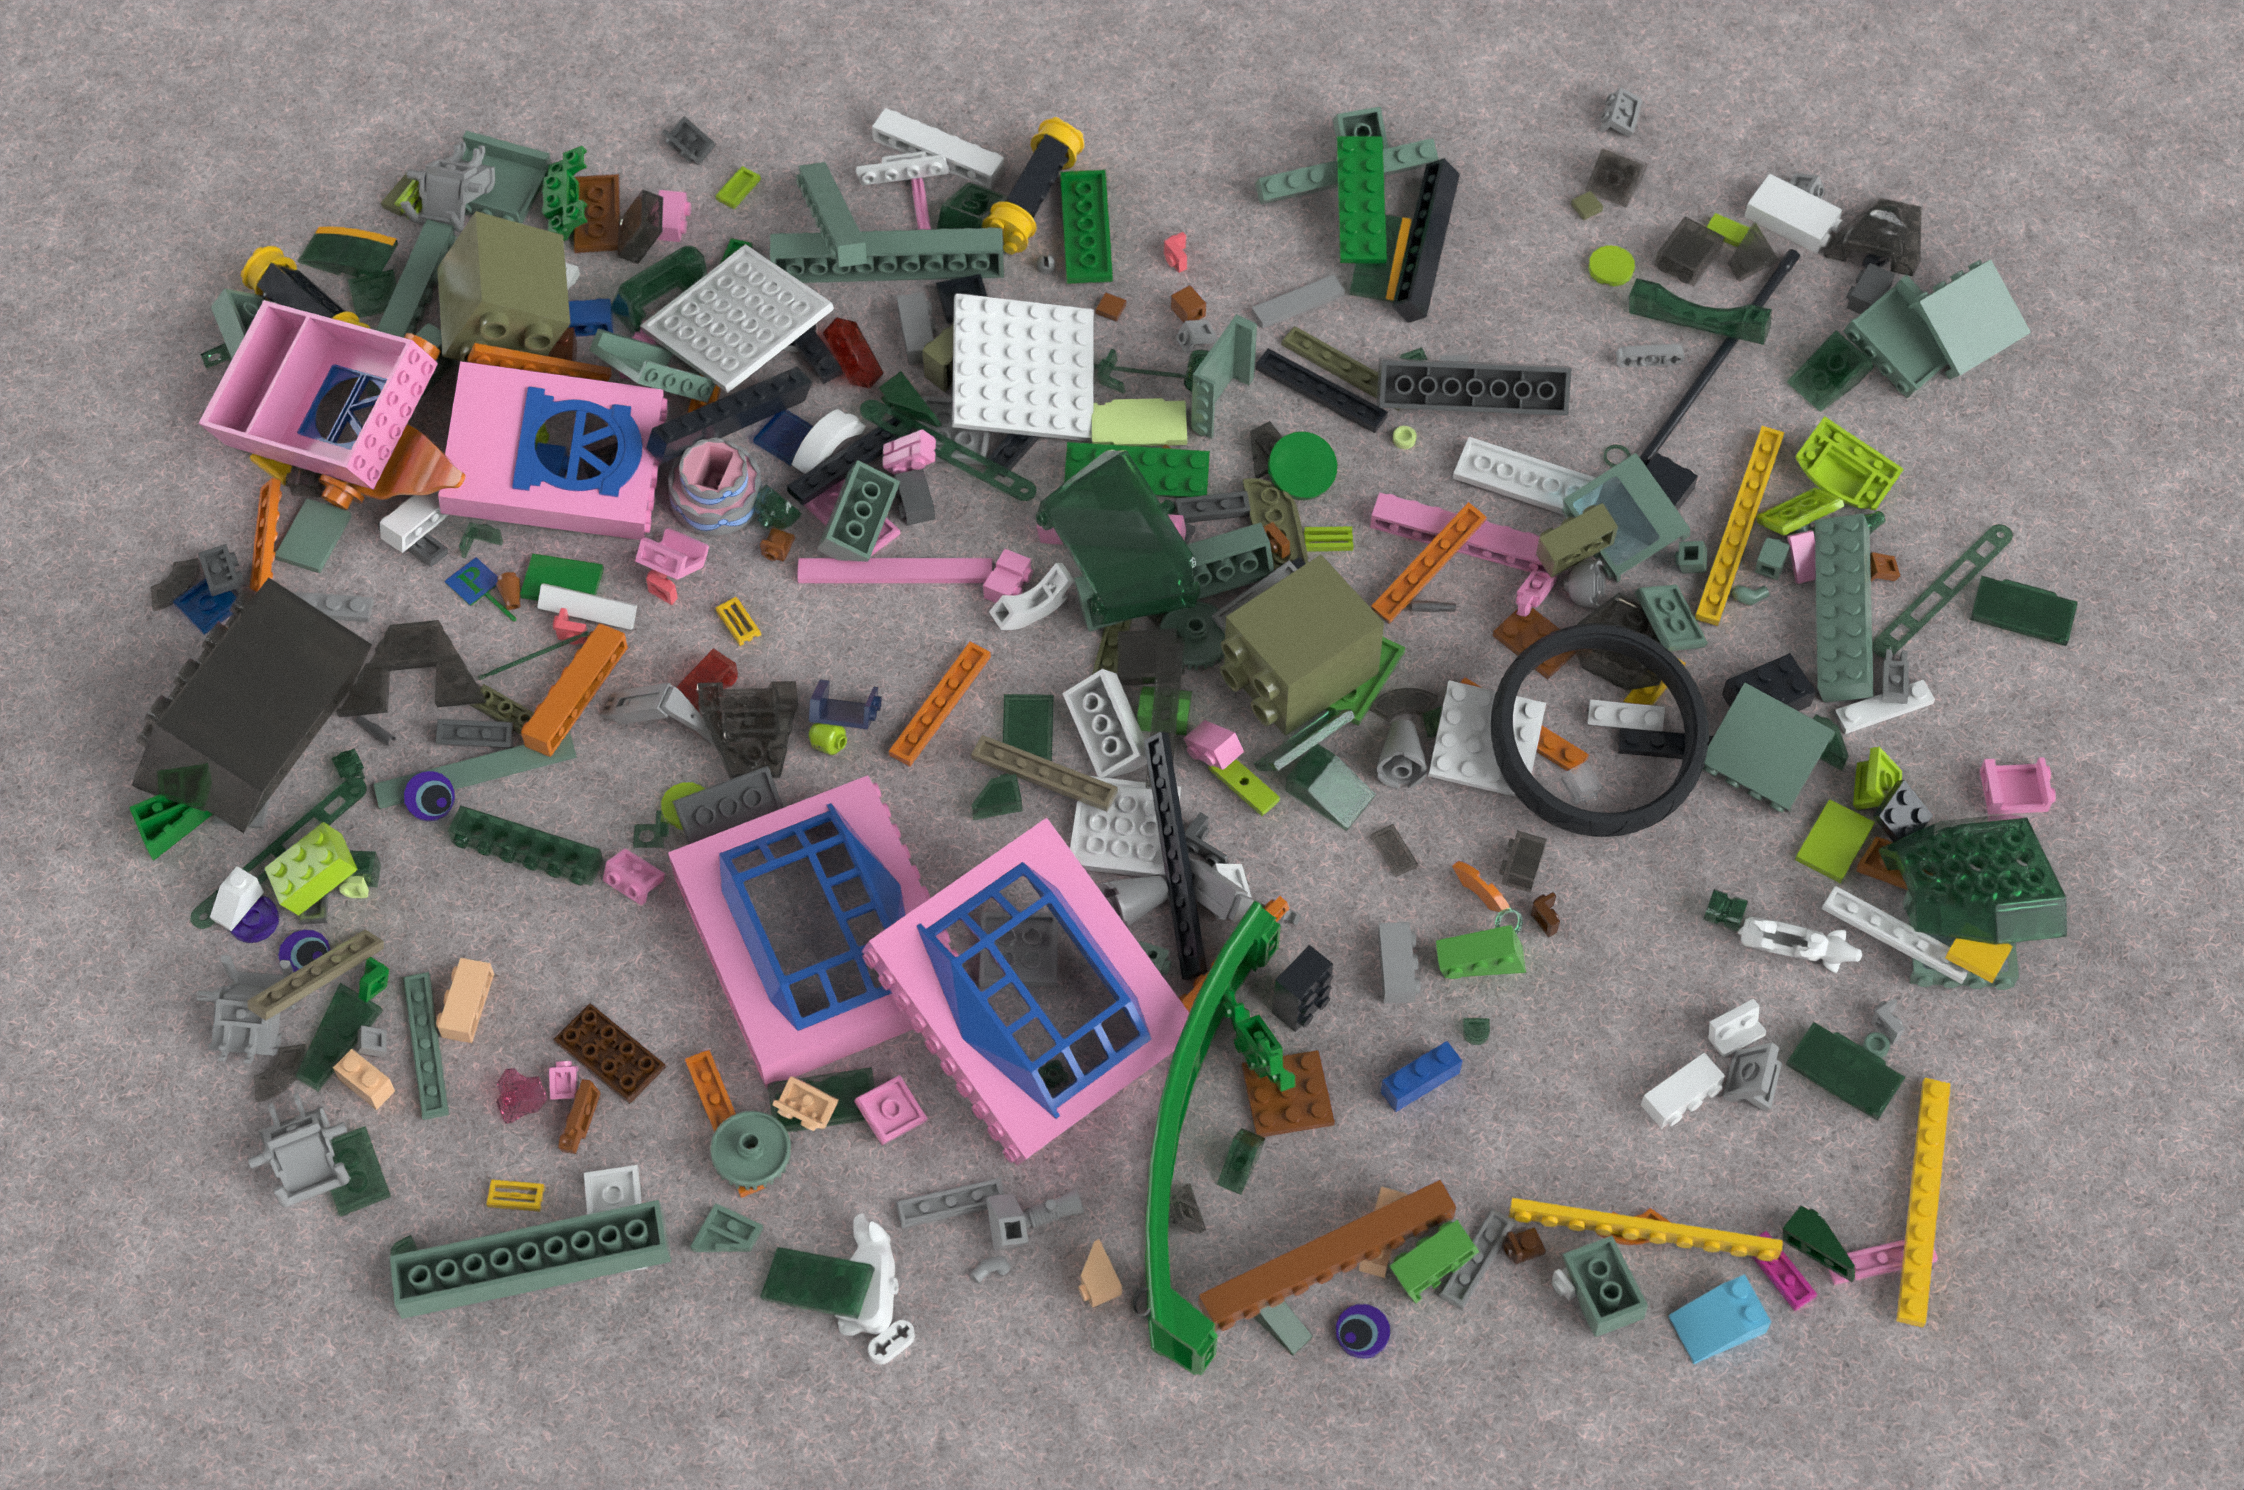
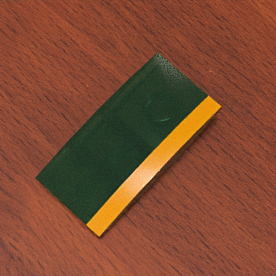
[1349,215,1412,302]
[298,227,398,279]

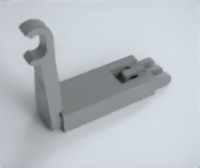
[600,682,728,746]
[1189,858,1301,925]

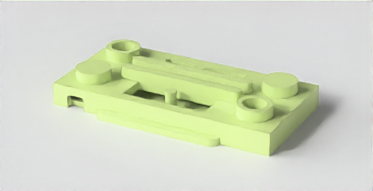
[1091,398,1187,446]

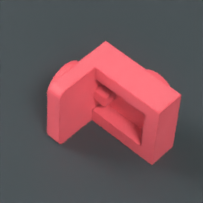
[1164,232,1187,273]
[553,608,588,645]

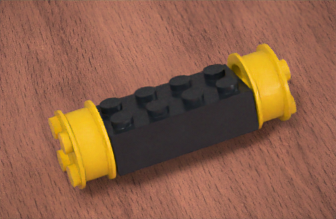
[982,117,1085,255]
[240,246,371,329]

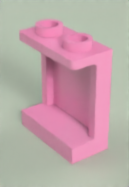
[635,528,709,580]
[1979,757,2056,815]

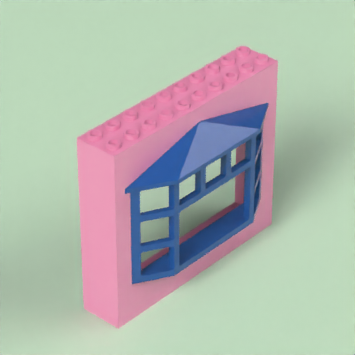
[668,775,959,1089]
[862,818,1189,1166]

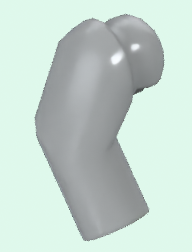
[969,1256,1011,1284]

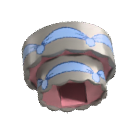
[668,438,763,535]

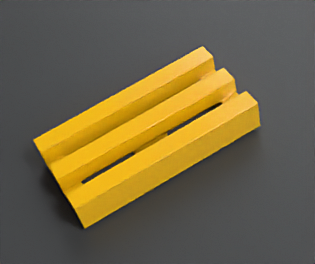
[715,597,761,646]
[486,1179,545,1212]

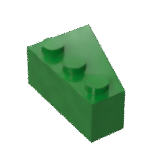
[129,777,216,861]

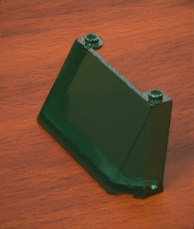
[1036,450,1200,624]

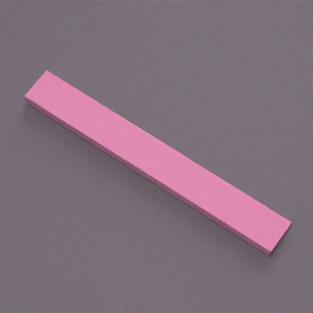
[797,558,992,583]

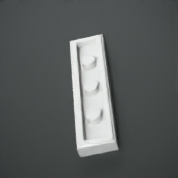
[537,583,637,630]

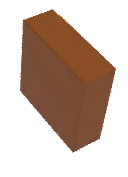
[1096,292,1126,322]

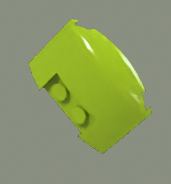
[1795,416,1904,511]

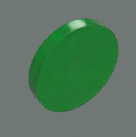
[1268,431,1338,500]

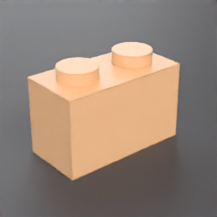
[333,1049,395,1110]

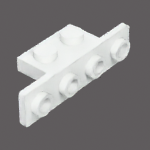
[856,151,949,186]

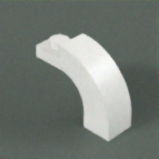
[792,409,866,474]
[989,563,1074,630]

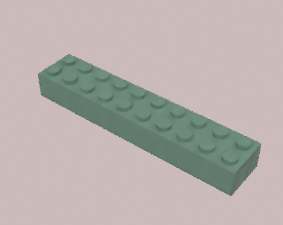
[770,227,1004,283]
[390,1200,671,1319]

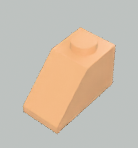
[1078,1239,1122,1308]

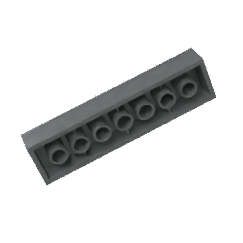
[1377,358,1572,416]

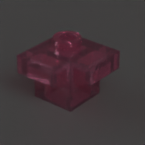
[496,1068,548,1124]

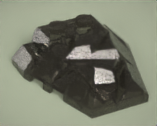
[1824,198,1922,277]
[697,681,798,779]

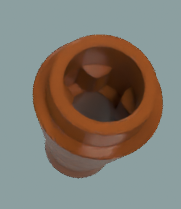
[496,572,521,610]

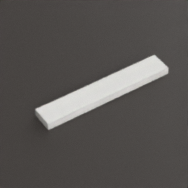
[1822,886,1969,984]

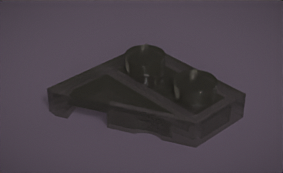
[1727,223,1779,282]
[1250,421,1282,479]

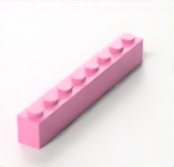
[1370,492,1547,572]

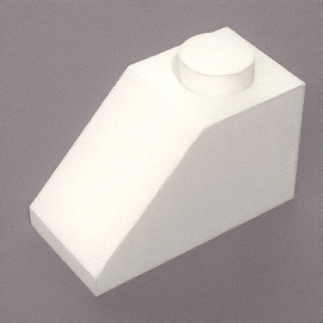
[210,866,264,931]

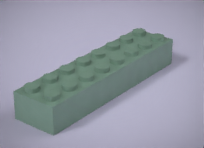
[1815,513,1874,703]
[1074,523,1274,632]

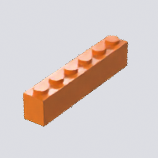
[521,623,628,757]

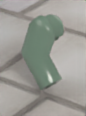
[1731,585,1769,606]

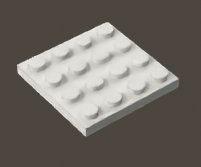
[1428,680,1546,797]
[1070,776,1181,879]

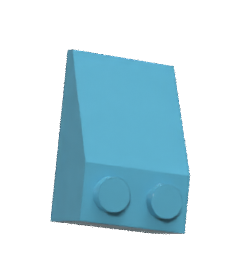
[1668,1274,1771,1364]

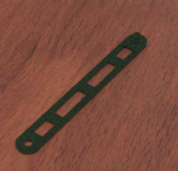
[860,400,1037,501]
[1872,524,2013,658]
[190,777,367,929]

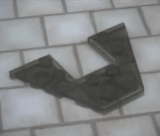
[336,620,486,718]

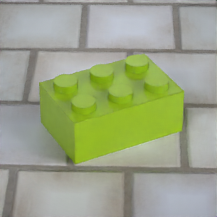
[264,822,358,916]

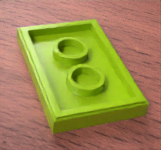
[1756,487,1844,536]
[1795,799,1875,884]

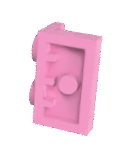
[603,848,665,905]

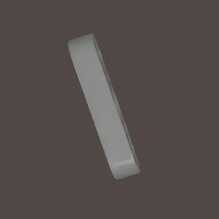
[1615,344,1685,368]

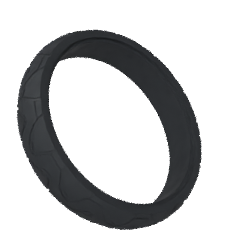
[1491,623,1709,837]

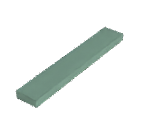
[403,972,450,1120]

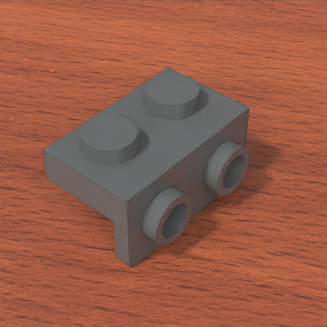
[662,116,717,164]

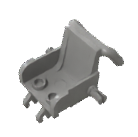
[401,141,495,232]
[197,955,296,1064]
[248,1093,350,1208]

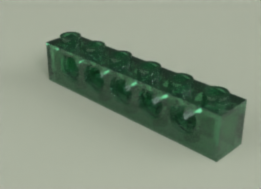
[448,805,604,886]

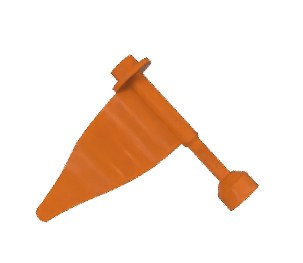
[319,333,466,510]

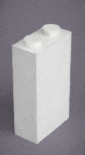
[1744,174,1842,253]

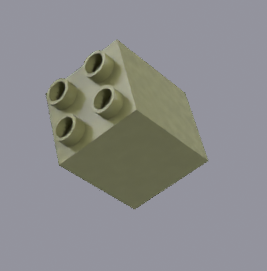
[437,211,570,362]
[1220,554,1384,736]

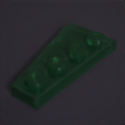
[296,983,383,1092]

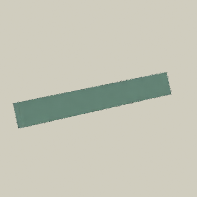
[374,733,577,809]

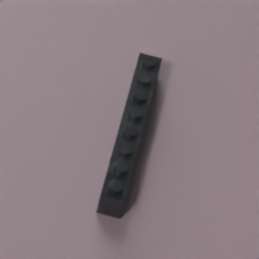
[1392,158,1460,323]
[646,367,812,464]

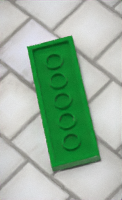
[1336,136,1387,264]
[1060,170,1113,284]
[1064,442,1210,498]

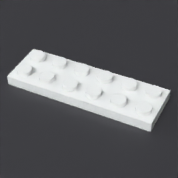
[1453,437,1604,515]

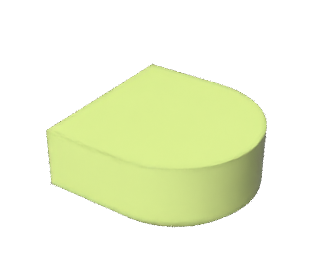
[339,876,369,898]

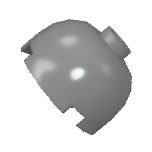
[1564,560,1605,609]

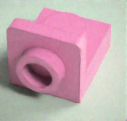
[549,1061,578,1100]

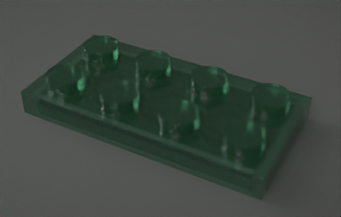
[767,1067,875,1133]
[760,1247,875,1319]

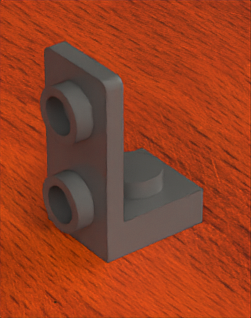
[1185,812,1228,867]

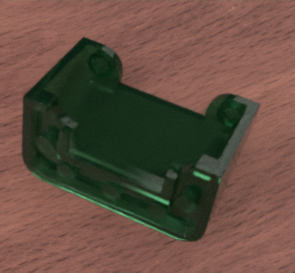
[611,246,707,336]

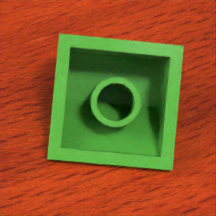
[1137,686,1192,736]

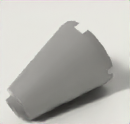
[1376,719,1427,788]
[1098,876,1169,928]

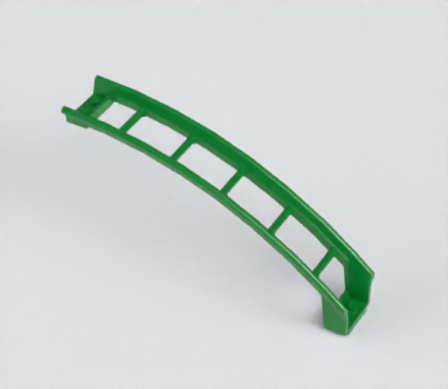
[1145,901,1281,1376]

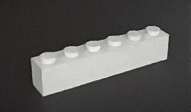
[872,108,1004,190]

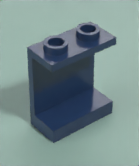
[809,679,882,730]

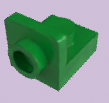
[358,957,389,1003]

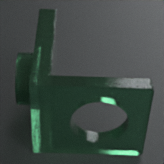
[200,343,232,369]
[1097,348,1126,394]
[459,522,503,558]
[633,810,669,848]

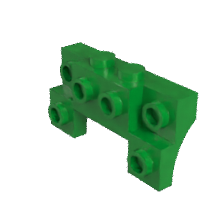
[542,146,587,241]
[1221,988,1295,1092]

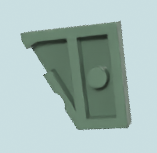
[690,1203,764,1252]

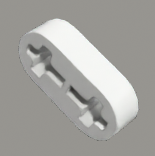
[868,1320,915,1365]

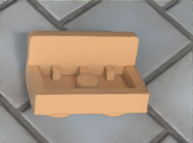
[772,1076,839,1131]

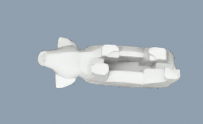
[1738,916,1862,973]
[833,1213,898,1336]

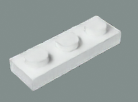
[1587,699,1665,731]

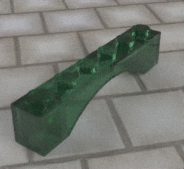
[1629,278,1772,345]

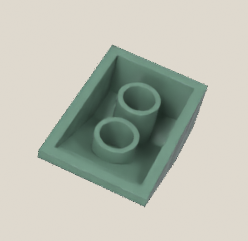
[1332,106,1389,149]
[1563,1236,1648,1338]

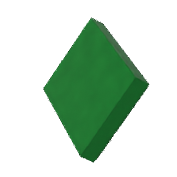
[520,553,604,601]

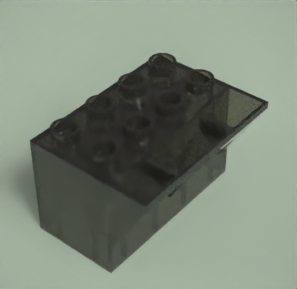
[132,577,372,834]

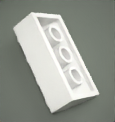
[1062,669,1147,778]

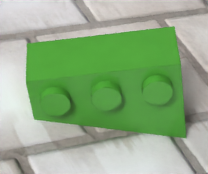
[1436,925,1526,979]
[1390,1220,1479,1303]

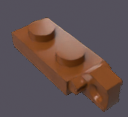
[558,1079,601,1154]

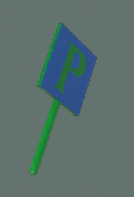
[444,557,517,622]

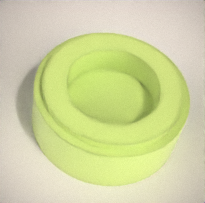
[1392,426,1416,449]

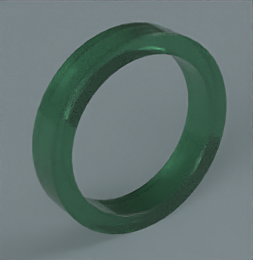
[1603,444,1631,468]
[1495,908,1523,934]

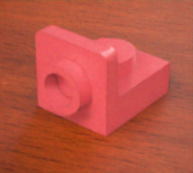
[646,569,678,605]

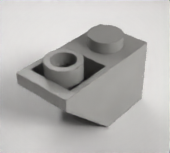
[986,1194,1028,1251]

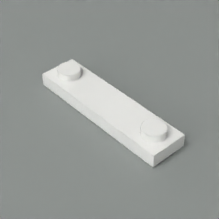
[1834,680,1935,734]

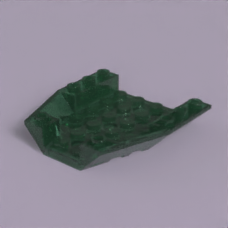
[1879,814,2067,945]

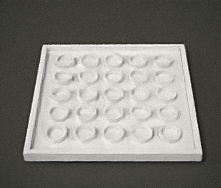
[640,244,834,393]
[952,293,1093,441]

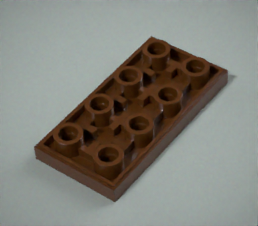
[553,1003,666,1104]

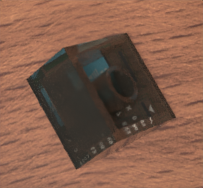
[1585,147,1648,208]

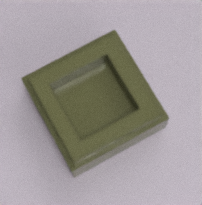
[1571,191,1603,220]

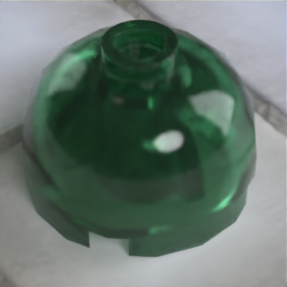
[754,484,802,530]

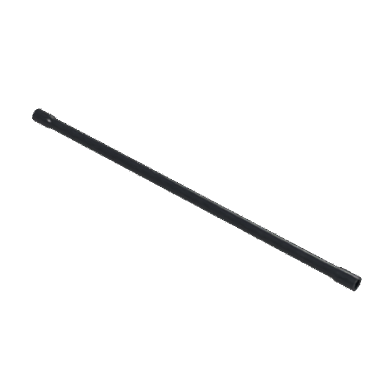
[1605,249,1800,515]

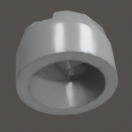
[1037,254,1055,274]

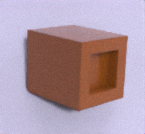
[1171,285,1206,323]

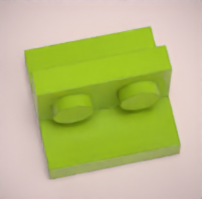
[1853,746,1902,810]

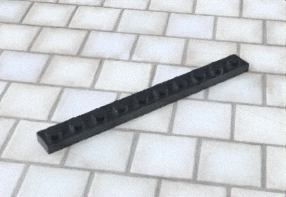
[1144,731,1207,980]

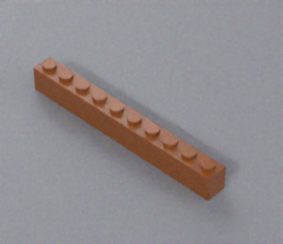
[1198,1179,1456,1331]

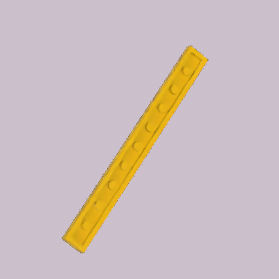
[1695,426,1785,626]
[1896,1077,1951,1328]
[1508,1198,1783,1261]

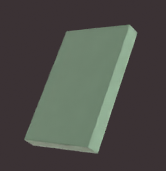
[275,498,352,574]
[1635,584,1708,651]

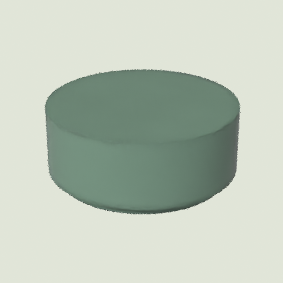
[1862,1032,1890,1059]

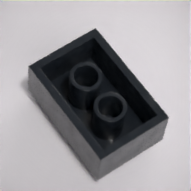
[1722,653,1816,711]
[1272,945,1333,1032]

